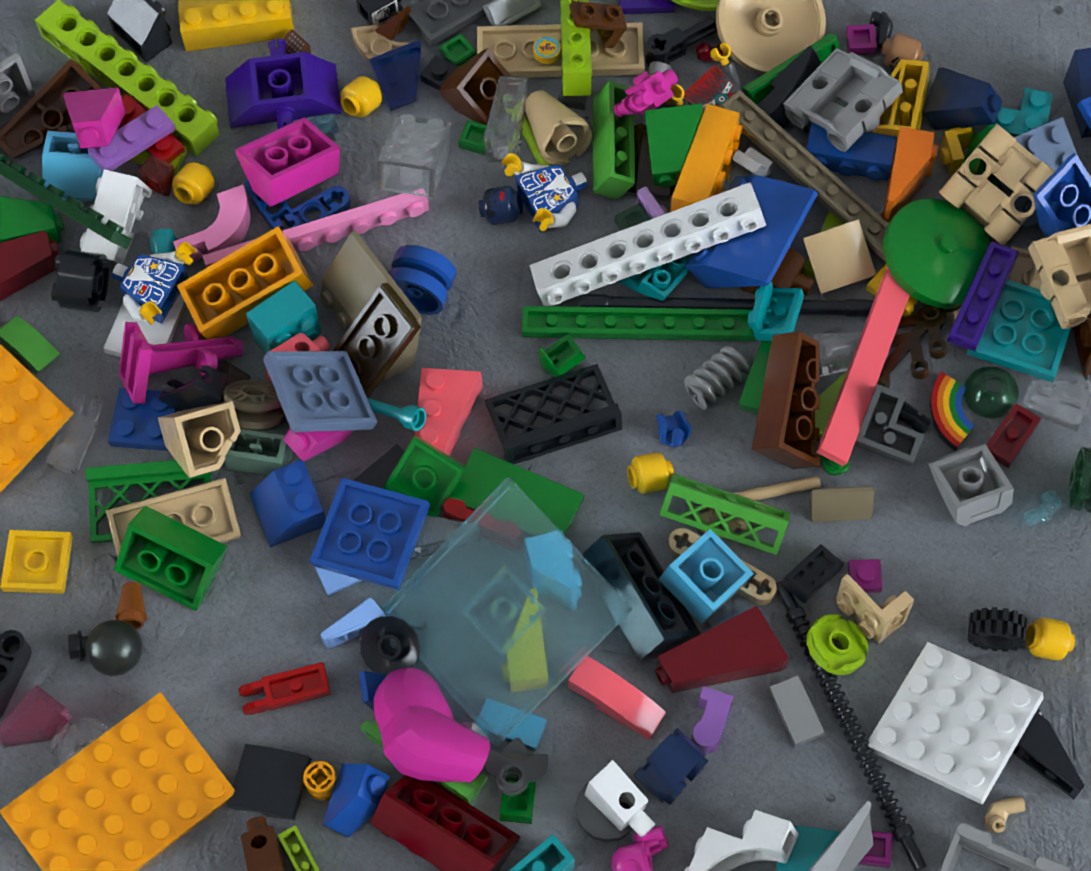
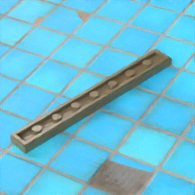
[719,90,888,260]

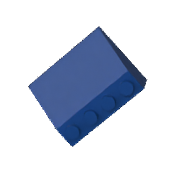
[685,175,818,288]

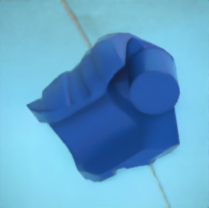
[656,411,692,447]

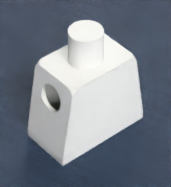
[584,760,655,838]

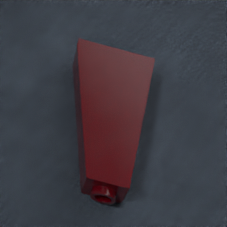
[0,230,60,301]
[655,606,789,693]

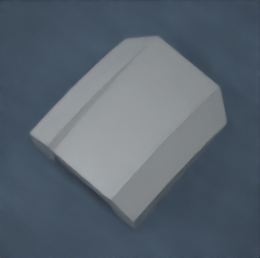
[928,444,1014,526]

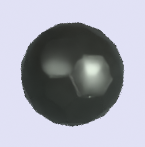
[85,619,143,676]

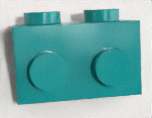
[748,282,804,341]

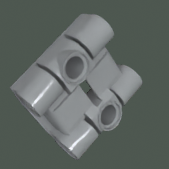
[783,48,903,152]

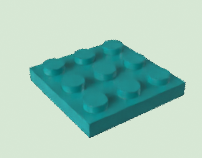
[966,280,1071,382]

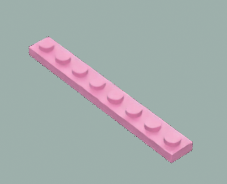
[202,187,429,268]

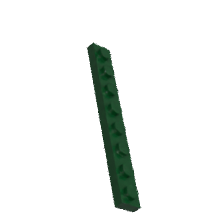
[0,153,132,249]

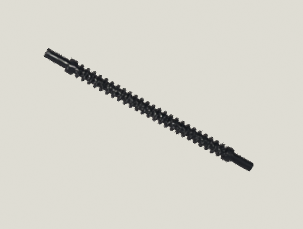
[776,581,927,871]

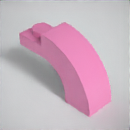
[173,185,251,265]

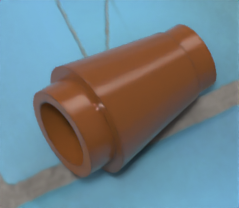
[115,582,147,630]

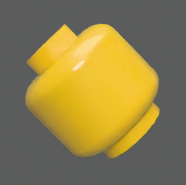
[340,76,382,118]
[172,162,215,205]
[627,452,674,495]
[1026,617,1075,661]

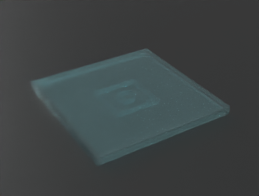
[380,477,633,746]

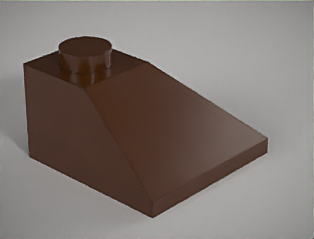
[438,48,522,126]

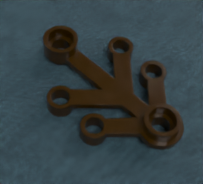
[876,305,947,388]

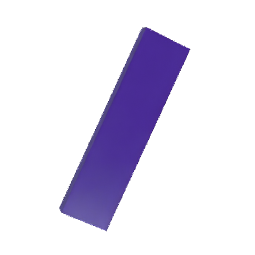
[947,241,1019,352]

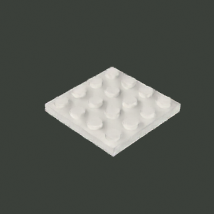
[867,642,1044,805]

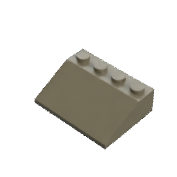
[320,230,422,381]

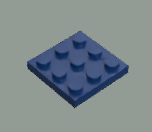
[309,478,430,590]

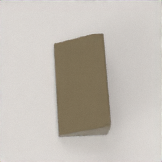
[809,486,874,522]

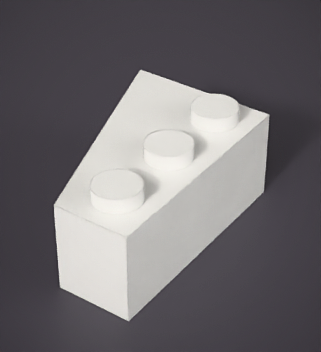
[80,169,153,265]

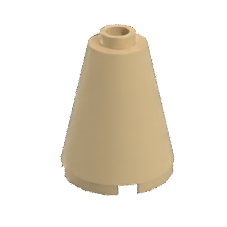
[524,90,592,165]

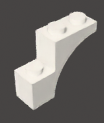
[684,810,799,871]

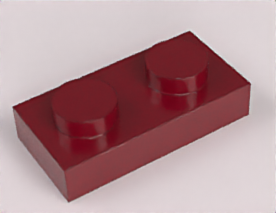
[986,403,1042,468]

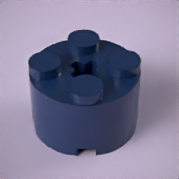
[633,728,709,805]

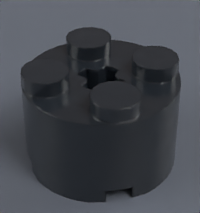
[51,250,109,312]

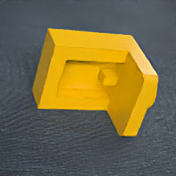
[939,127,973,175]

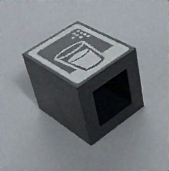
[356,0,401,26]

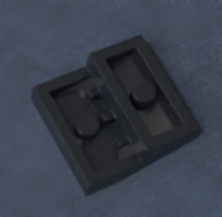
[227,744,312,820]

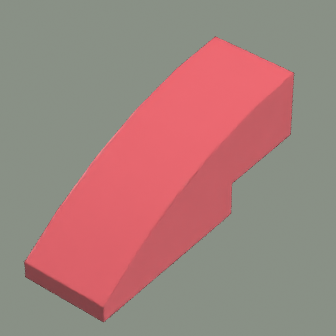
[568,654,666,740]

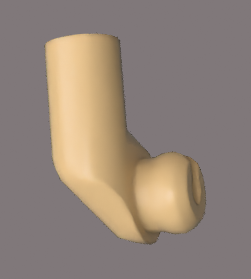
[984,795,1025,833]

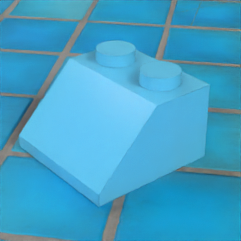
[658,529,754,624]

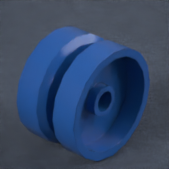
[388,245,457,315]

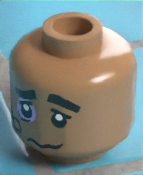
[880,33,924,70]

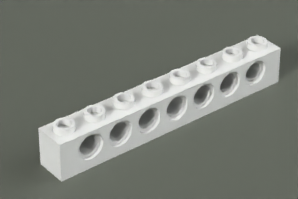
[529,182,766,306]

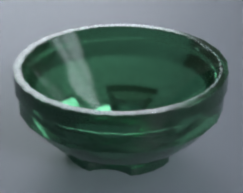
[963,366,1019,419]

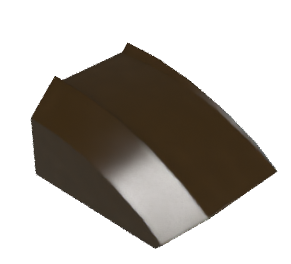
[628,123,677,196]

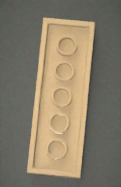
[477,22,645,78]

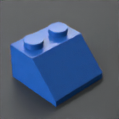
[249,460,326,547]

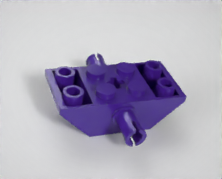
[225,38,342,129]

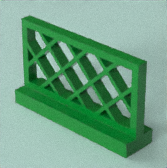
[86,460,213,543]

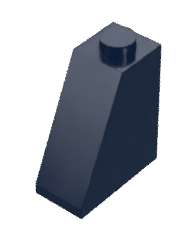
[1063,48,1091,138]
[922,67,1002,130]

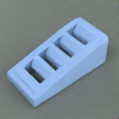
[320,598,386,649]

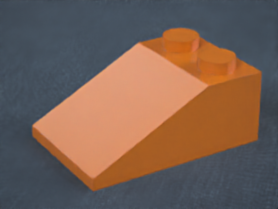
[882,127,938,223]

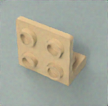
[836,574,914,644]

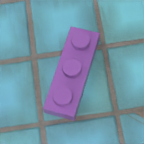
[88,105,175,171]

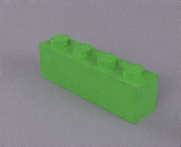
[593,80,635,200]

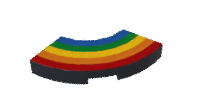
[930,371,974,451]

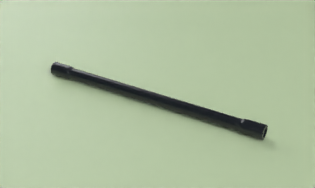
[580,294,874,317]

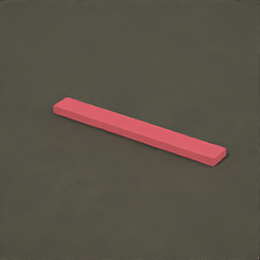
[817,266,909,466]

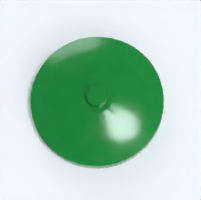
[883,198,991,309]

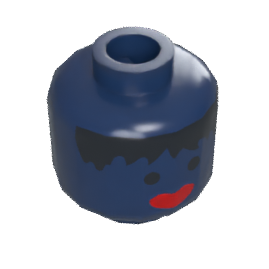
[478,186,523,225]

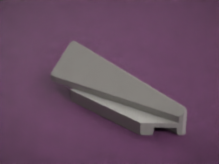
[808,800,874,871]

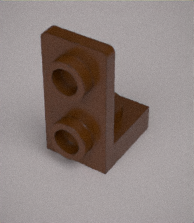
[569,1,627,48]

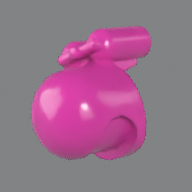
[611,825,669,871]

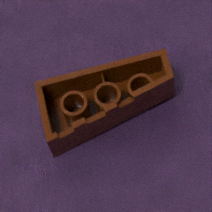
[752,331,820,469]

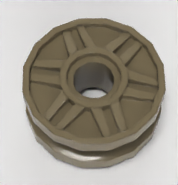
[223,379,286,430]

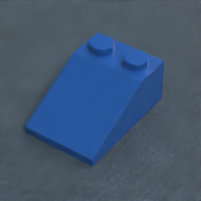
[1033,153,1091,237]

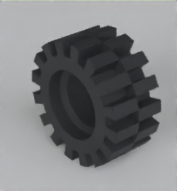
[968,607,1027,652]

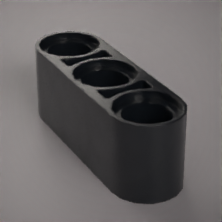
[0,630,32,719]

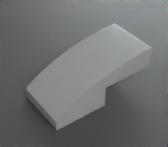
[732,146,777,177]

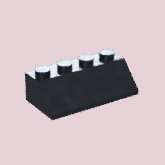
[579,532,701,661]

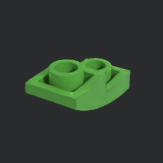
[0,315,60,375]

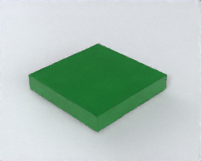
[383,435,467,520]

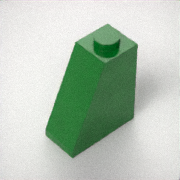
[645,103,703,187]
[0,196,65,243]

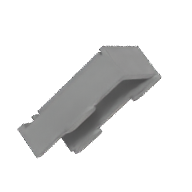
[938,823,1071,871]

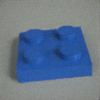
[108,388,177,451]

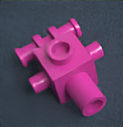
[614,69,678,118]

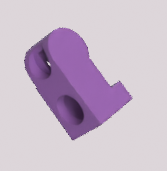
[691,686,734,754]

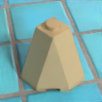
[158,401,241,478]

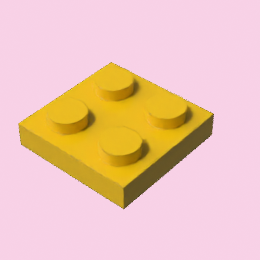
[0,530,73,594]

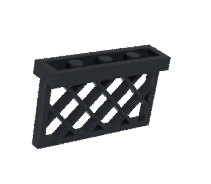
[485,364,622,464]

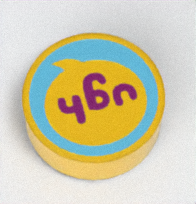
[533,36,561,64]

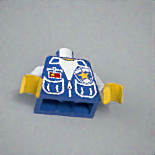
[501,153,588,233]
[112,242,197,325]

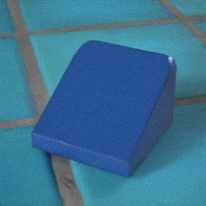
[359,671,387,710]

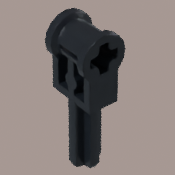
[646,17,717,66]

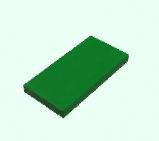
[449,448,584,538]

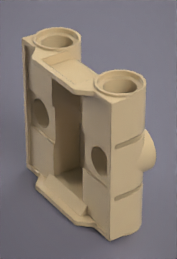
[939,124,1055,246]
[1028,224,1091,329]

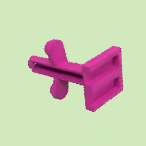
[118,322,243,403]

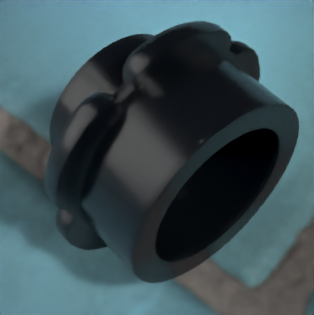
[68,630,88,661]

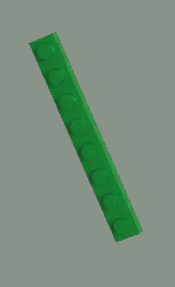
[522,306,756,341]

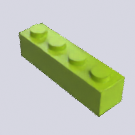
[278,825,320,871]

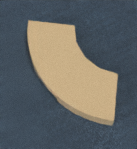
[350,24,413,71]

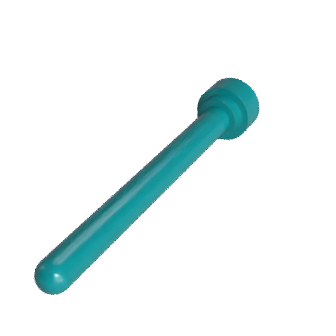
[367,398,426,431]

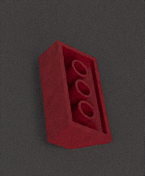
[370,775,521,871]

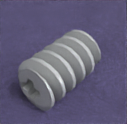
[684,346,750,410]

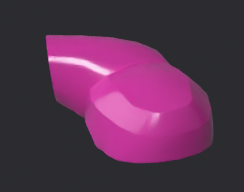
[374,668,490,782]

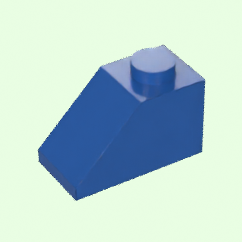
[322,764,390,837]

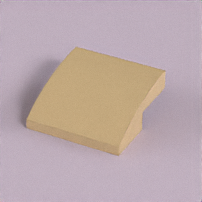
[803,219,876,294]

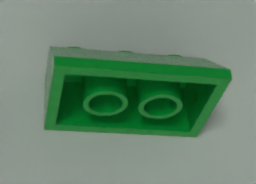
[114,505,228,611]

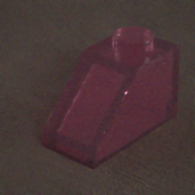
[0,685,72,747]

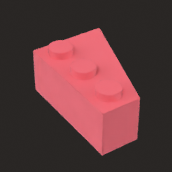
[414,368,483,456]

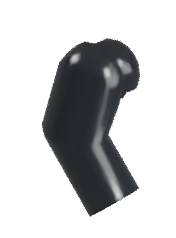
[870,11,893,48]

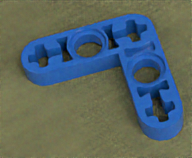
[245,179,351,231]

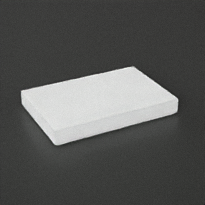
[103,293,186,357]

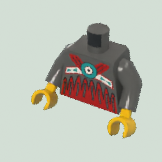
[665,43,744,113]

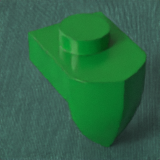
[538,333,586,377]

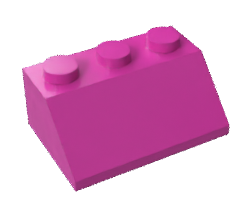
[236,117,340,207]

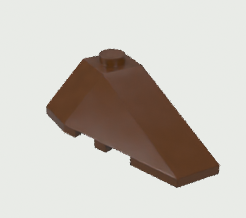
[0,58,104,159]

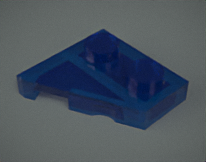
[369,40,421,111]

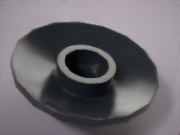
[359,616,420,675]

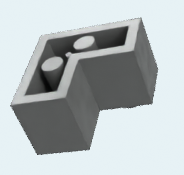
[854,384,924,467]

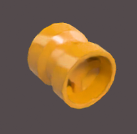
[303,761,337,801]

